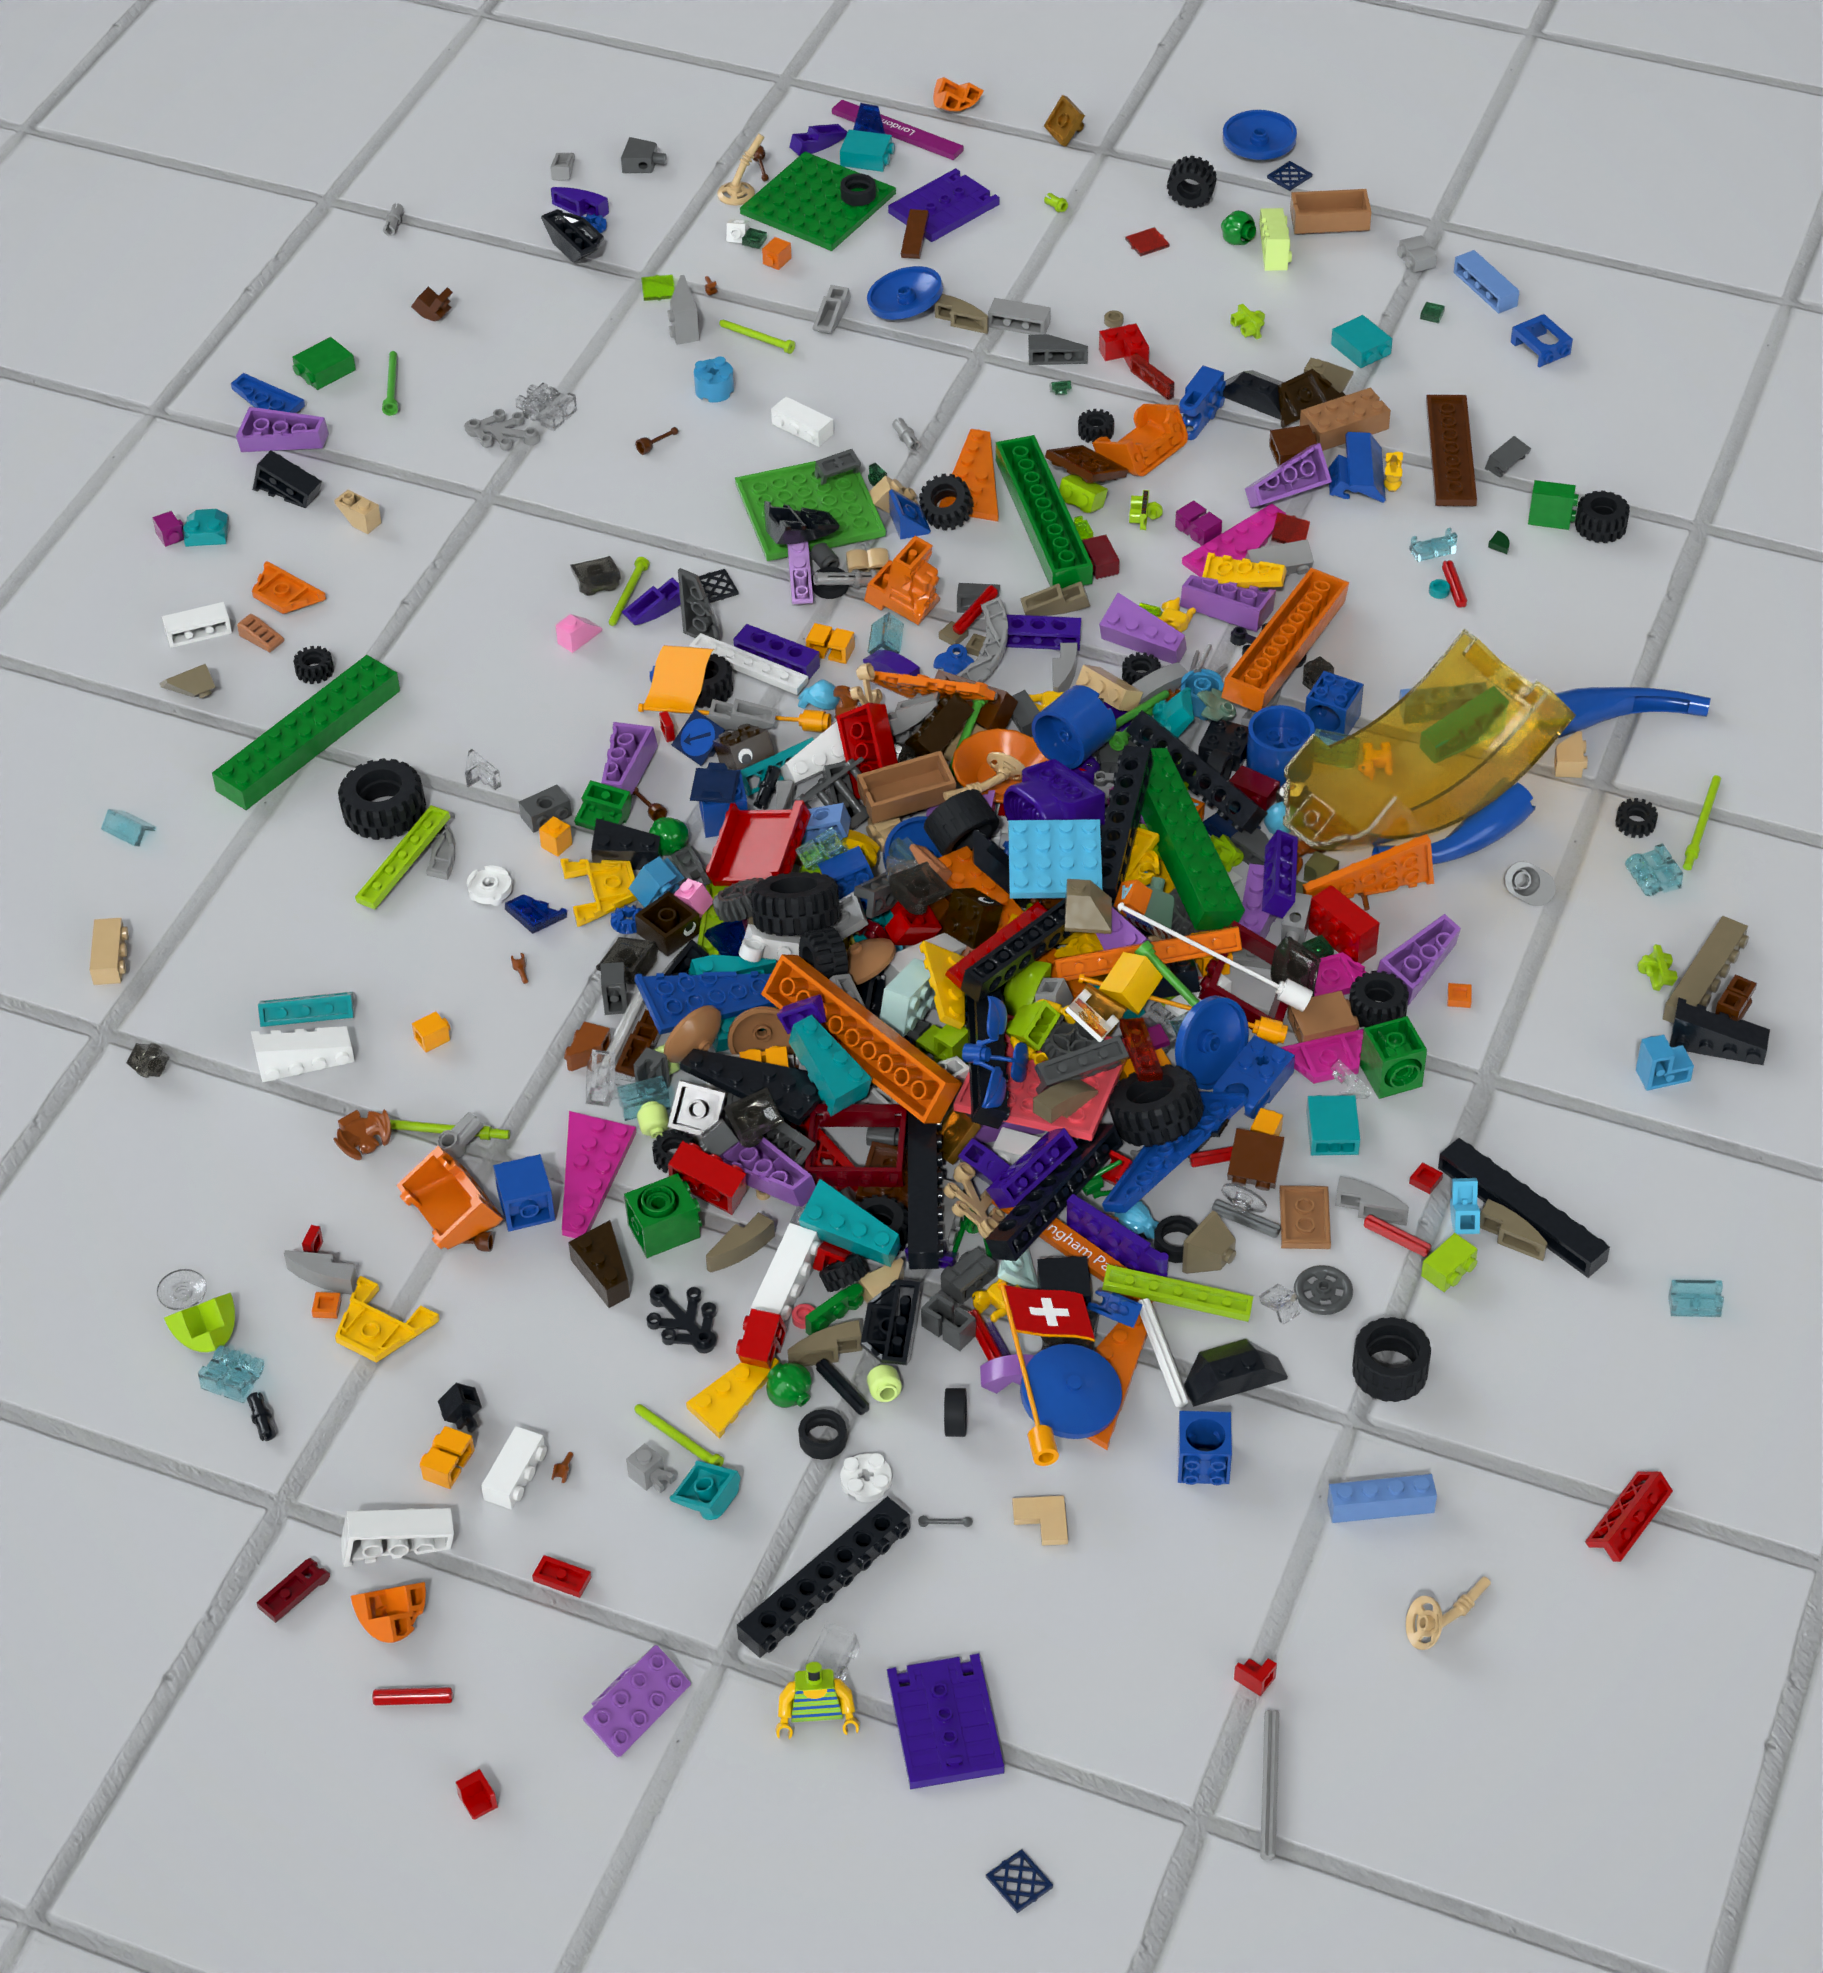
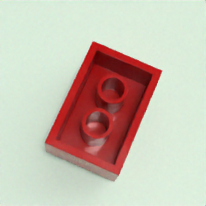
[1309,885,1380,964]
[668,1141,747,1215]

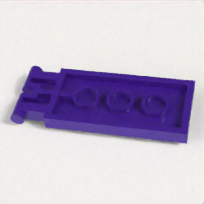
[1066,1194,1169,1277]

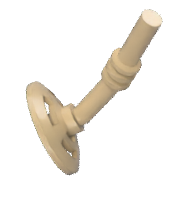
[717,133,765,205]
[943,752,1026,800]
[1406,1577,1491,1650]

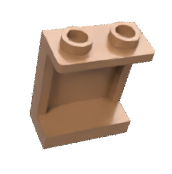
[1287,991,1359,1043]

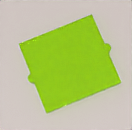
[641,275,674,301]

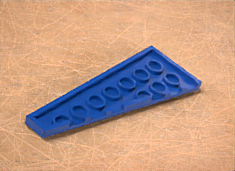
[634,971,776,1035]
[1102,1091,1248,1213]

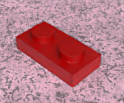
[532,1555,592,1598]

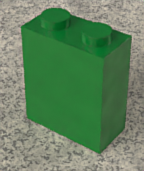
[292,337,356,390]

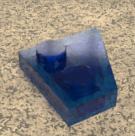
[853,103,885,134]
[505,894,567,934]
[704,920,745,957]

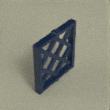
[1267,161,1313,191]
[986,1849,1053,1913]

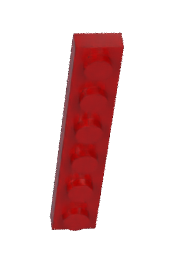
[945,902,1048,991]

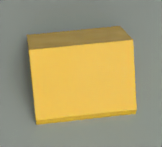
[1098,952,1163,1015]

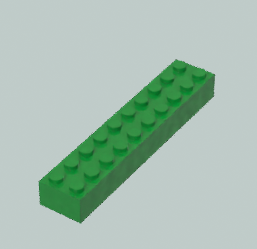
[996,435,1093,588]
[212,655,400,810]
[1141,748,1245,930]

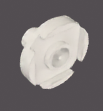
[467,865,512,906]
[840,1453,892,1502]

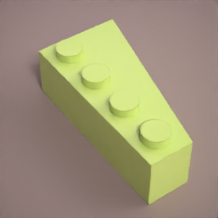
[1259,208,1292,271]

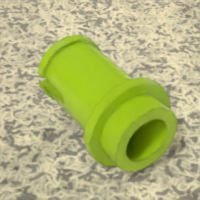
[1044,193,1068,212]

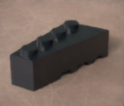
[1670,997,1770,1065]

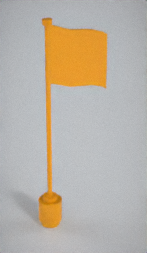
[638,645,831,732]
[1078,973,1288,1044]

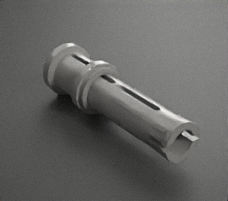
[813,569,877,588]

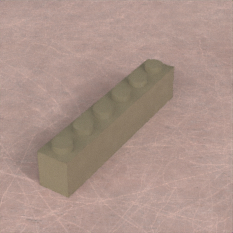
[1663,916,1749,1023]

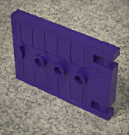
[888,168,1000,242]
[887,1654,1004,1790]

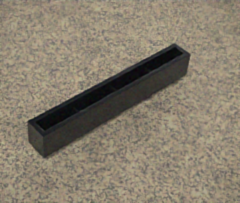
[966,986,1010,1129]
[908,1111,944,1270]
[1438,1138,1610,1278]

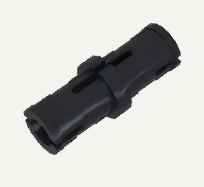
[754,765,781,810]
[247,1392,276,1441]

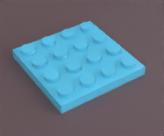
[1008,819,1103,899]

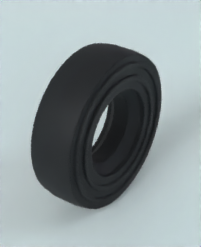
[811,567,849,599]

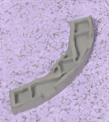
[956,596,1008,683]
[414,808,455,880]

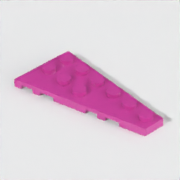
[1182,503,1286,577]
[562,1111,636,1238]

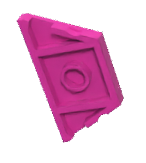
[1299,952,1366,997]
[1280,1029,1364,1084]

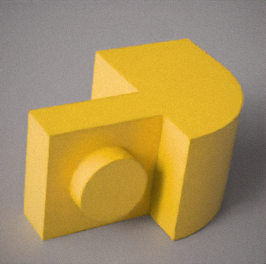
[834,829,880,868]

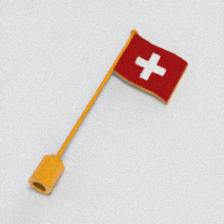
[997,1281,1095,1466]

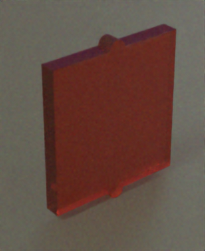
[1125,227,1170,257]
[1271,512,1310,544]

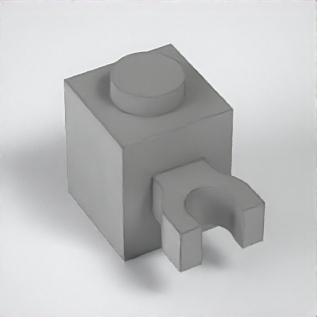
[626,1443,674,1493]

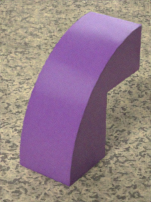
[980,1354,1035,1394]

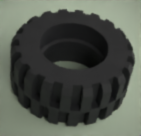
[338,758,426,840]
[750,872,840,936]
[1108,1064,1204,1147]

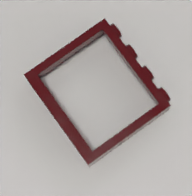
[1198,921,1304,1030]
[805,1104,908,1187]

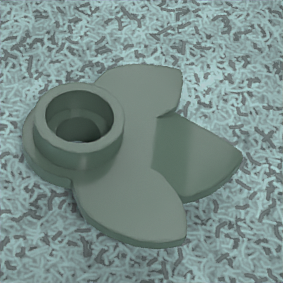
[1197,688,1236,721]

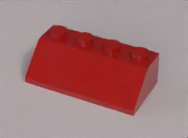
[836,703,898,800]

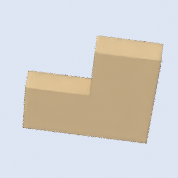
[1012,1496,1068,1546]

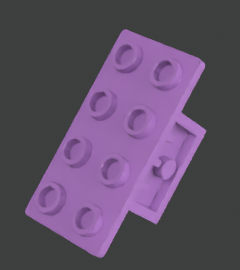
[583,1645,691,1757]

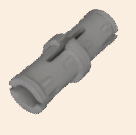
[383,203,404,236]
[892,418,921,452]

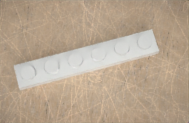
[689,633,809,695]

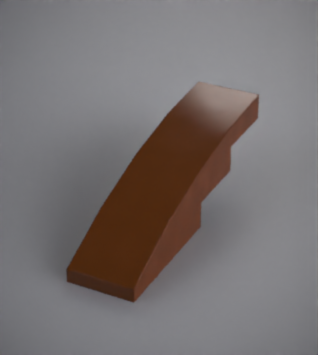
[615,1009,660,1077]

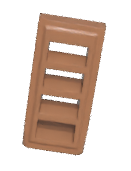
[237,613,284,653]
[909,844,952,887]

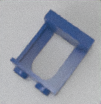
[1511,314,1573,368]

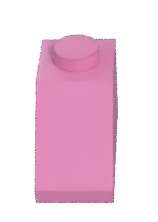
[556,614,602,653]
[674,878,713,918]

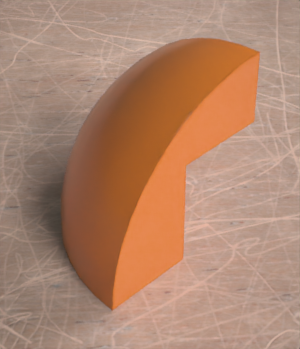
[933,77,984,111]
[351,1582,426,1643]

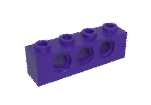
[1006,614,1081,651]
[733,624,820,681]
[1262,830,1298,918]
[986,1128,1078,1209]

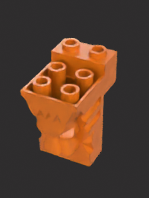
[864,536,940,625]

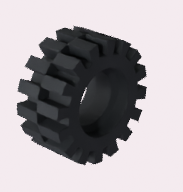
[1078,409,1114,443]
[293,646,334,684]
[1122,652,1161,685]
[1615,798,1658,838]
[652,1129,695,1173]
[819,1254,867,1292]

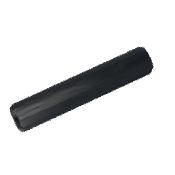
[816,1358,869,1415]

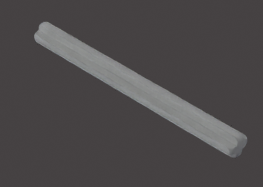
[1260,1710,1279,1860]

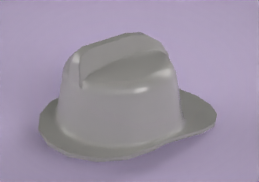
[1505,861,1556,906]

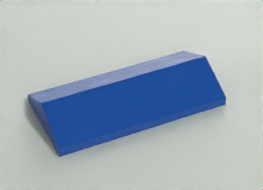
[1345,432,1386,503]

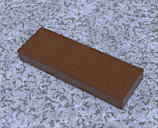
[900,209,929,259]

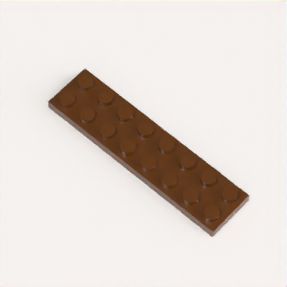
[1426,395,1477,506]

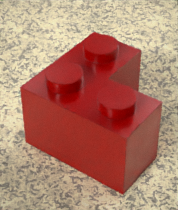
[1099,323,1149,369]
[884,892,942,945]
[736,1308,787,1369]

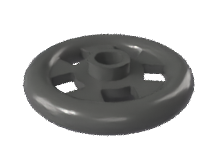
[1294,1265,1353,1315]

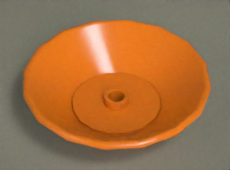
[952,728,1048,803]

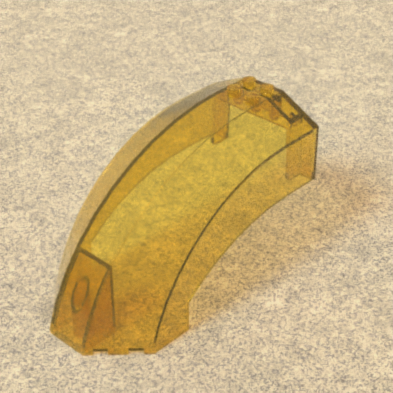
[1283,629,1576,851]

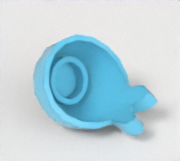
[798,679,840,710]
[1264,802,1308,834]
[1114,1201,1159,1239]

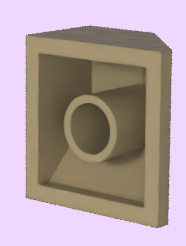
[1304,358,1354,393]
[159,663,215,698]
[1065,879,1112,934]
[1182,1211,1236,1274]

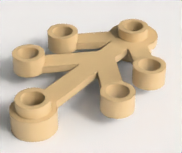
[850,663,883,705]
[943,1162,1005,1239]

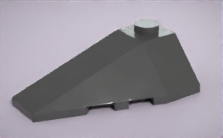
[678,568,720,641]

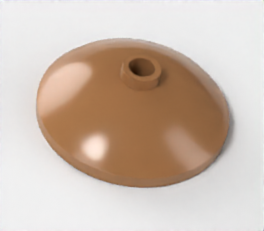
[846,937,896,986]
[664,1005,721,1063]
[727,1006,794,1055]

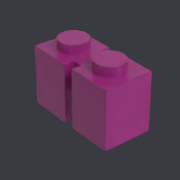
[1175,500,1222,546]

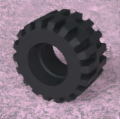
[1167,156,1217,208]
[919,473,974,531]
[1575,490,1630,543]
[695,653,733,708]
[799,927,848,979]
[1349,971,1409,1028]
[855,1195,908,1260]

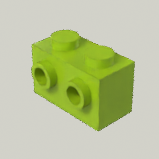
[1059,474,1108,513]
[1421,1233,1478,1292]

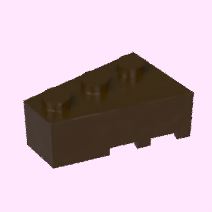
[901,692,974,758]
[568,1220,630,1308]

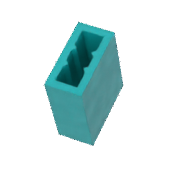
[840,129,895,172]
[1331,315,1393,369]
[1306,1095,1360,1156]

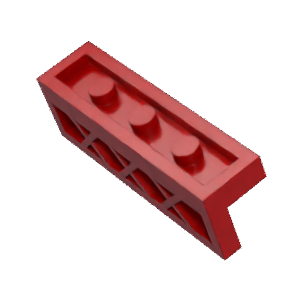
[788,1116,858,1192]
[1585,1471,1673,1562]

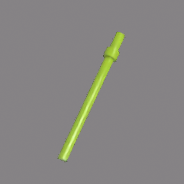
[1683,775,1721,870]
[390,1120,510,1140]

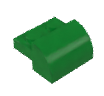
[574,780,632,830]

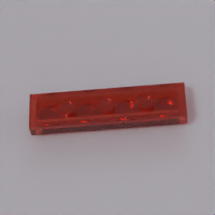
[1119,1018,1163,1082]

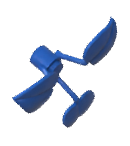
[962,996,1029,1108]

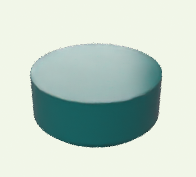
[1429,579,1450,599]

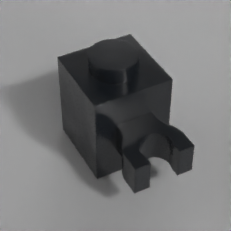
[438,1382,482,1433]

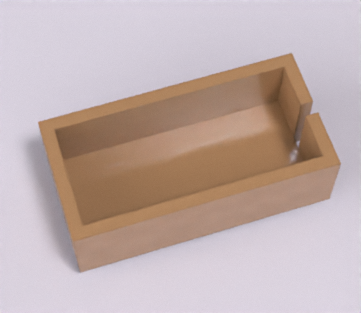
[1290,189,1371,234]
[1300,387,1391,451]
[857,751,956,824]

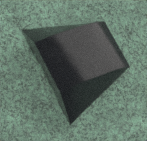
[764,501,840,544]
[972,829,1010,893]

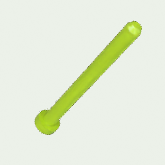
[719,319,795,354]
[609,557,650,626]
[634,1404,724,1467]

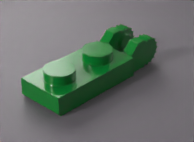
[805,1283,864,1335]

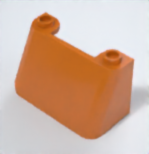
[1092,404,1188,476]
[396,1145,504,1249]

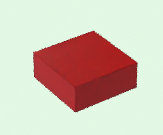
[659,711,675,742]
[1409,1162,1443,1194]
[302,1225,324,1253]

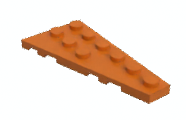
[939,429,998,522]
[869,671,996,700]
[1302,834,1434,898]
[1087,1313,1148,1450]

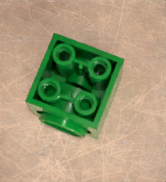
[1360,1016,1427,1099]
[624,1173,702,1258]

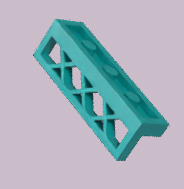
[741,737,814,796]
[258,992,354,1027]

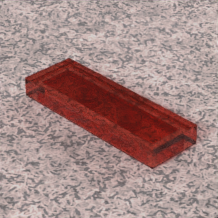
[1130,353,1175,400]

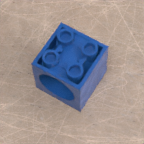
[1305,671,1364,742]
[699,770,748,838]
[818,846,877,910]
[493,1154,556,1232]
[1178,1411,1232,1485]

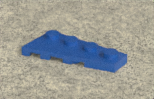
[231,373,305,413]

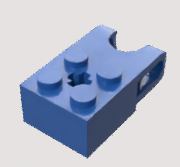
[1179,365,1226,440]
[1213,1035,1295,1119]

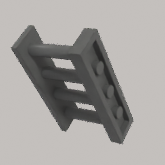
[790,756,869,848]

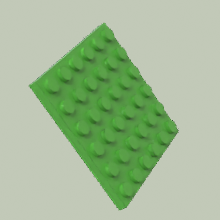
[735,461,886,561]

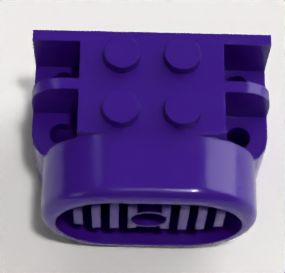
[1003,759,1105,828]

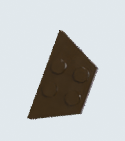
[1278,369,1346,428]

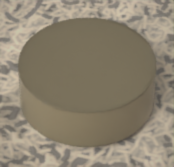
[1104,310,1124,328]

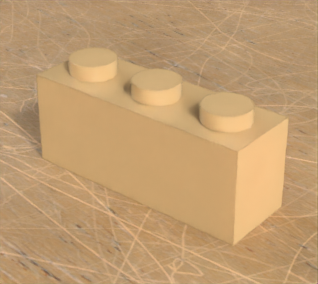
[1076,665,1143,711]
[89,918,128,985]

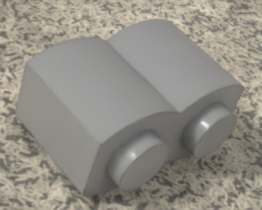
[1397,235,1437,272]

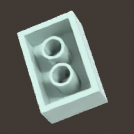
[880,958,935,1037]

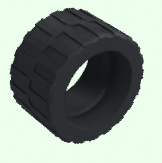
[924,789,1000,856]
[1352,1317,1431,1402]

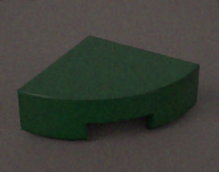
[1488,530,1510,554]

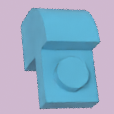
[1450,1178,1480,1234]

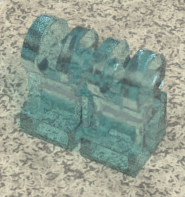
[795,827,849,871]
[1625,843,1683,896]
[198,1345,264,1403]

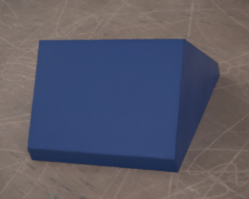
[889,489,931,540]

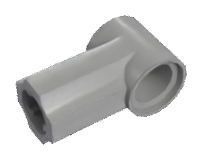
[437,1112,484,1159]

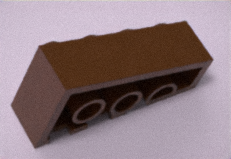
[934,670,1018,730]

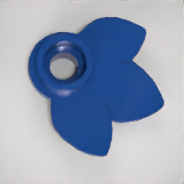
[933,644,974,675]

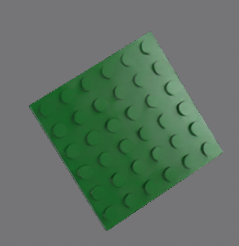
[740,152,896,251]

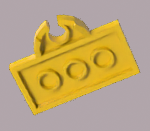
[1124,827,1160,885]

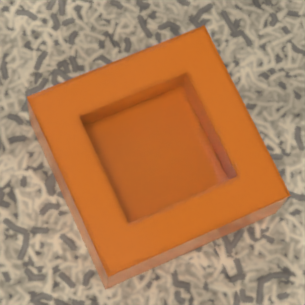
[1447,983,1472,1008]
[312,1292,341,1319]

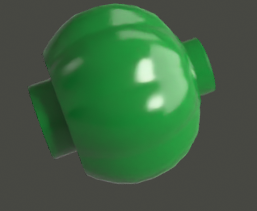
[1221,210,1256,245]
[649,817,689,856]
[766,1362,812,1408]

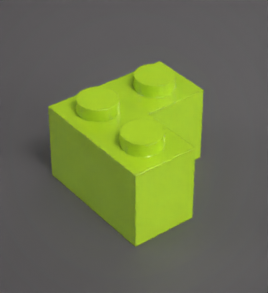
[916,1024,968,1064]

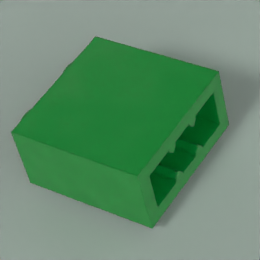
[1528,480,1579,530]

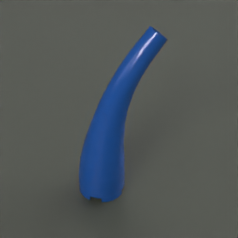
[1536,687,1711,739]
[1372,779,1536,865]

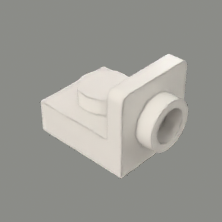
[726,219,750,243]

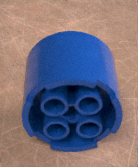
[1032,685,1116,769]
[1246,705,1315,789]

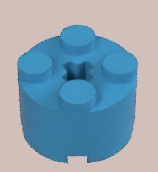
[694,356,734,403]
[1180,669,1224,720]

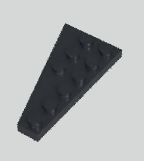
[680,1049,822,1126]

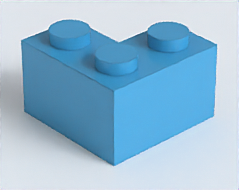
[629,856,684,908]
[1636,1035,1694,1091]

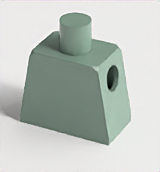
[1124,877,1174,929]

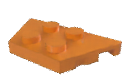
[252,561,326,614]

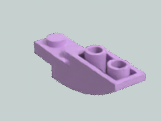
[787,541,813,604]

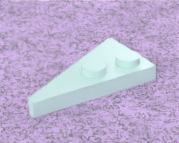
[998,1248,1039,1289]

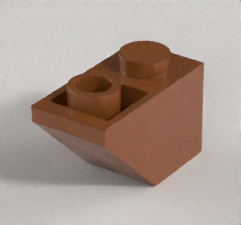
[564,1021,611,1071]

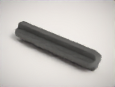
[1212,1199,1281,1238]

